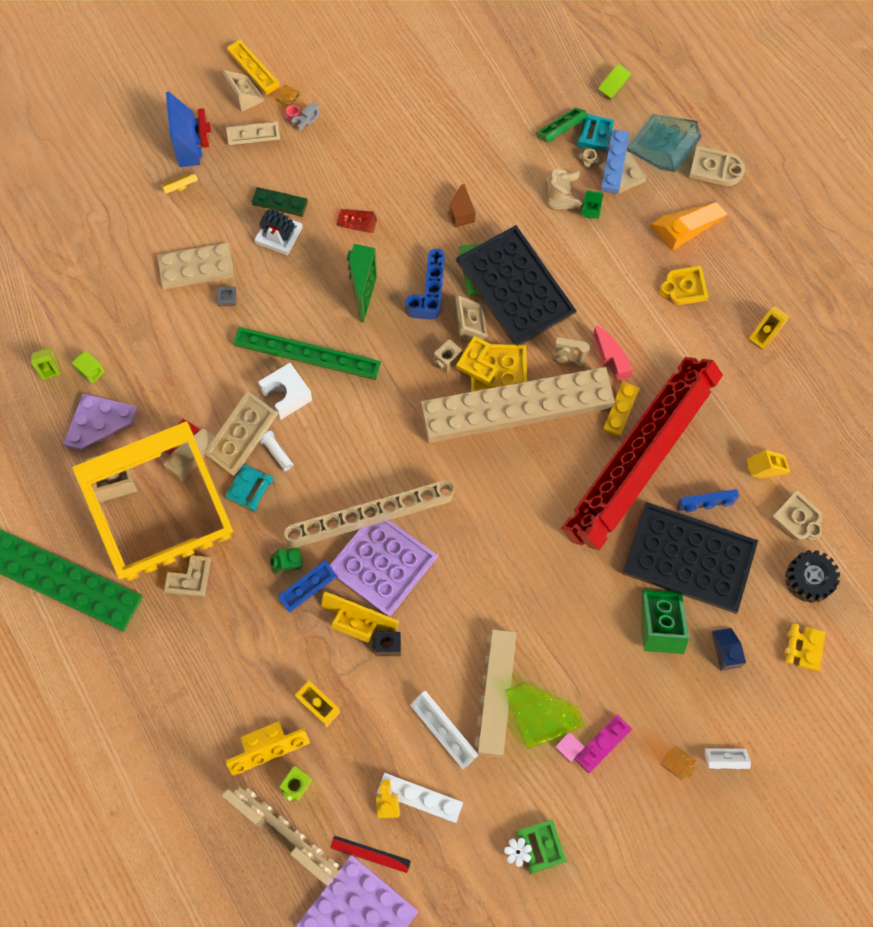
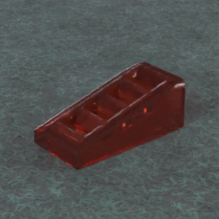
[337,209,377,233]

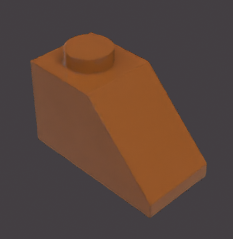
[447,184,476,228]

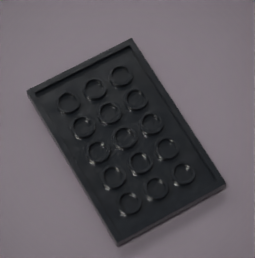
[456,225,577,346]
[622,502,758,614]

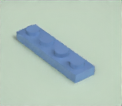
[601,129,630,194]

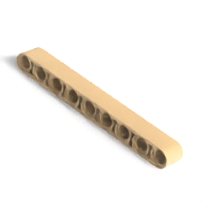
[284,480,454,548]

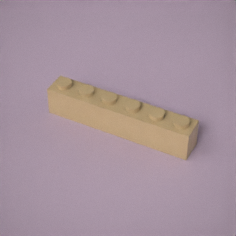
[474,629,517,758]

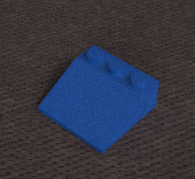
[166,92,203,167]

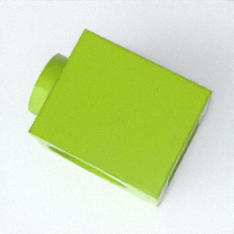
[72,350,105,384]
[279,766,313,802]

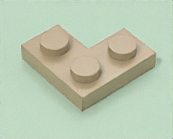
[164,555,211,597]

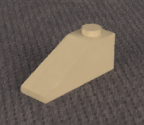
[163,429,215,483]

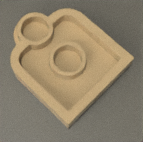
[771,490,822,541]

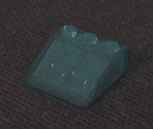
[627,114,701,172]

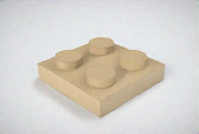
[598,152,646,195]

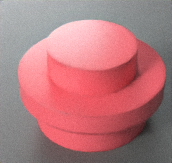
[285,105,302,121]

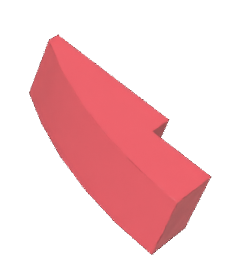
[593,326,633,381]

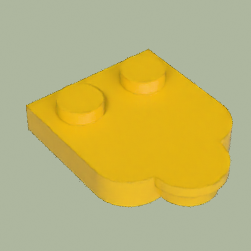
[659,266,709,305]

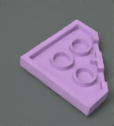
[63,394,138,451]

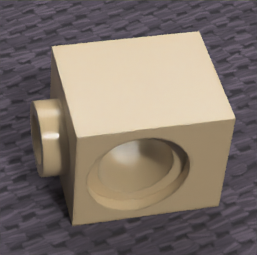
[434,339,463,373]

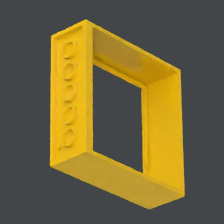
[72,421,234,582]

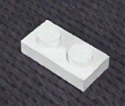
[704,748,751,769]

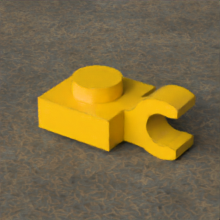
[376,780,400,818]

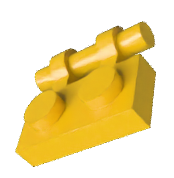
[784,623,826,672]

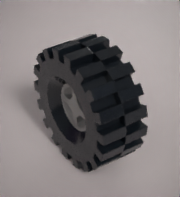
[785,550,840,603]

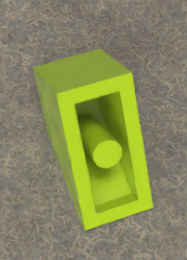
[31,348,61,380]

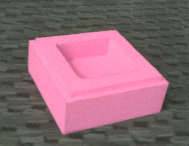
[555,732,585,762]

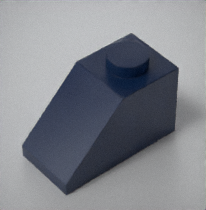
[711,628,746,671]

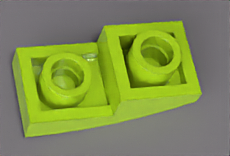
[598,64,632,100]

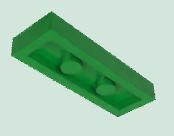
[536,107,587,142]

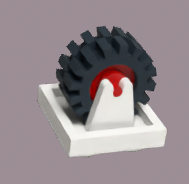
[255,209,303,256]

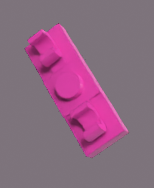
[574,714,632,773]

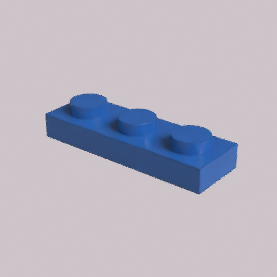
[677,489,739,513]
[278,560,338,613]

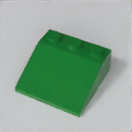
[347,244,377,323]

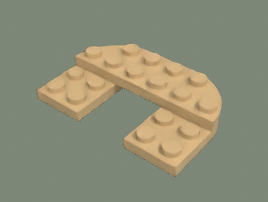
[222,787,339,886]

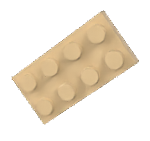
[158,243,235,290]
[204,391,279,476]

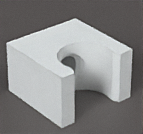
[258,363,312,420]

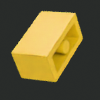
[295,681,341,728]

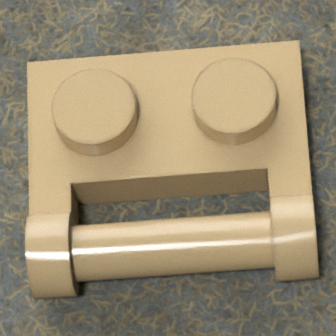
[552,337,590,368]

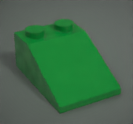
[642,590,689,654]

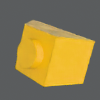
[749,306,790,349]
[746,450,790,478]

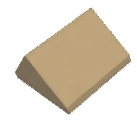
[222,70,265,112]
[455,295,488,341]

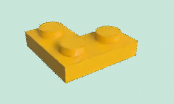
[456,336,498,385]

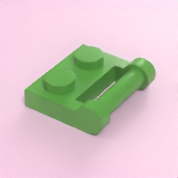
[516,819,567,874]

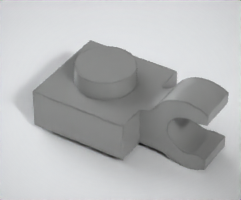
[291,101,320,131]

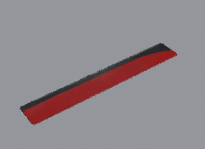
[331,836,411,873]

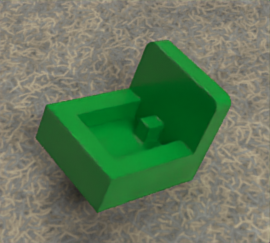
[581,190,603,219]
[270,548,303,574]

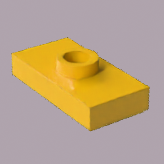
[161,172,198,194]

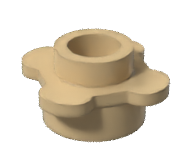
[579,149,600,167]

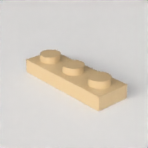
[226,121,281,145]

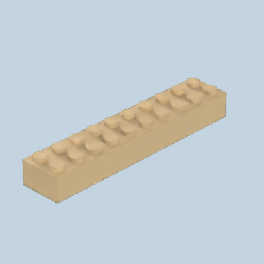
[421,367,615,443]

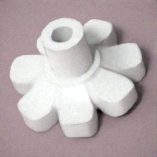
[504,838,532,867]

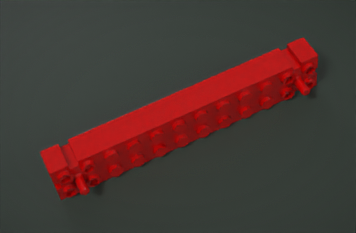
[561,357,723,550]

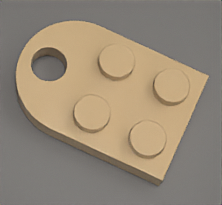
[689,146,745,186]

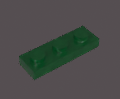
[252,187,308,217]

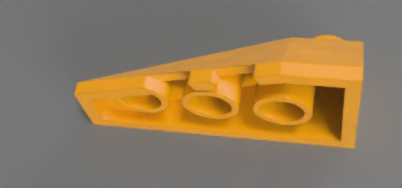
[650,202,728,251]

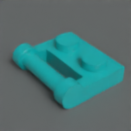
[576,114,614,152]
[225,464,274,512]

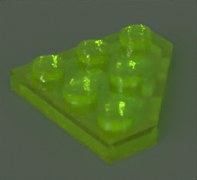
[505,682,585,749]

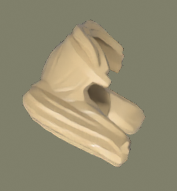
[546,168,582,210]

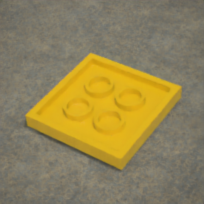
[471,344,527,392]

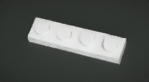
[410,691,479,769]
[377,773,463,824]

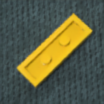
[603,381,640,438]

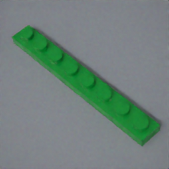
[233,327,381,380]

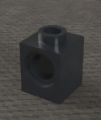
[372,632,401,656]

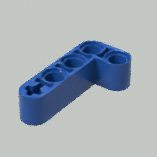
[405,249,445,319]

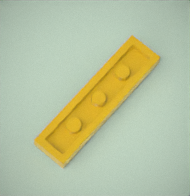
[226,39,280,95]

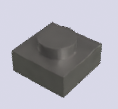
[217,286,237,307]

